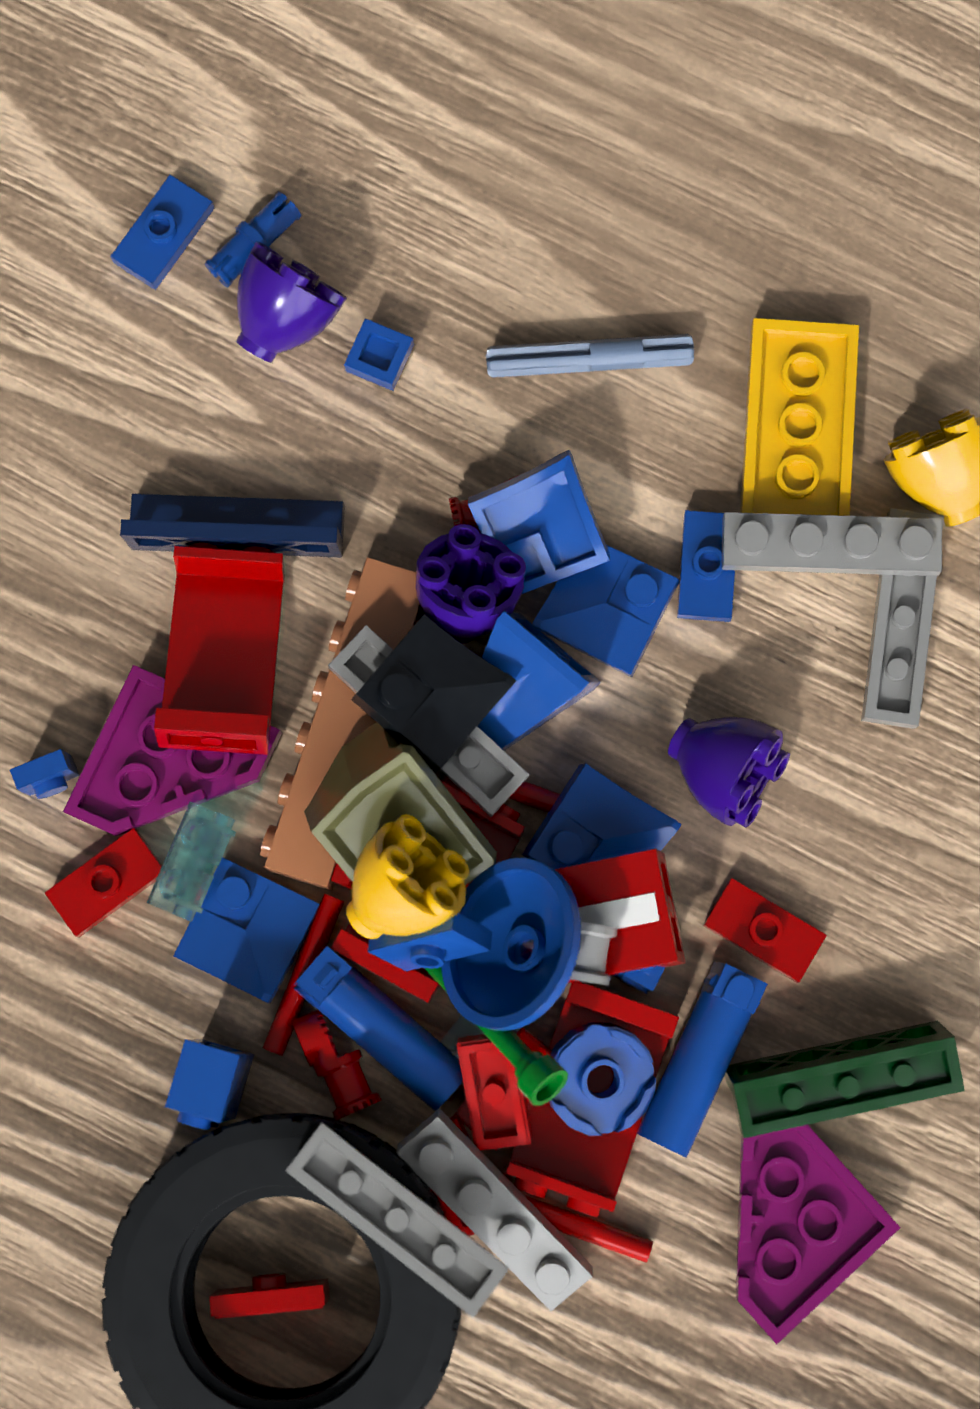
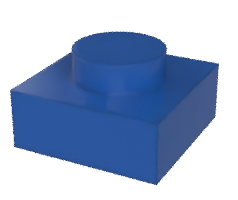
[344,318,414,391]
[9,749,80,799]

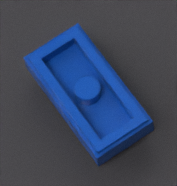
[110,175,215,290]
[677,510,735,622]
[368,913,492,971]

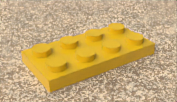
[740,318,859,516]

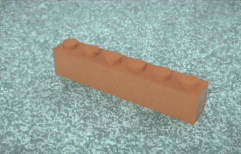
[260,557,423,891]

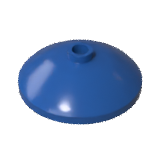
[441,858,581,1031]

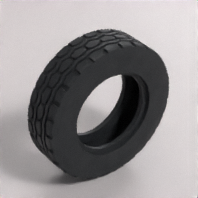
[101,1113,461,1409]

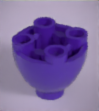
[236,241,347,363]
[416,524,526,644]
[668,717,790,828]

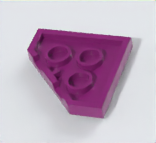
[63,665,282,836]
[735,1125,901,1345]

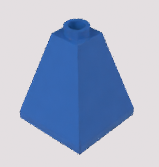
[477,611,601,751]

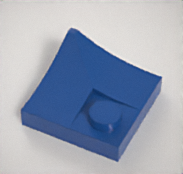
[468,450,610,594]
[532,545,679,677]
[522,763,682,869]
[173,857,320,1004]

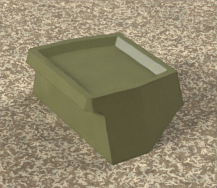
[304,722,497,886]

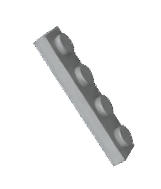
[861,508,944,729]
[722,512,942,576]
[328,625,530,817]
[396,1108,593,1311]
[286,1123,509,1318]

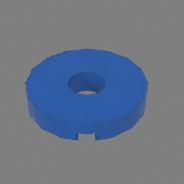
[549,1022,656,1136]

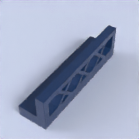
[120,494,345,558]

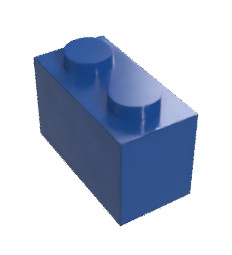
[165,1039,255,1130]

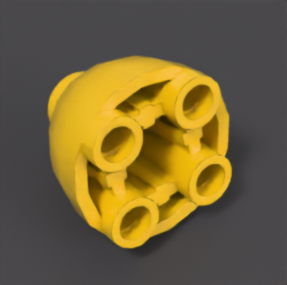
[884,409,980,527]
[346,814,470,939]

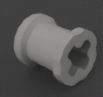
[570,922,618,985]

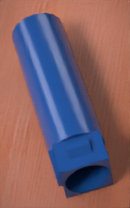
[294,946,463,1112]
[637,961,768,1158]

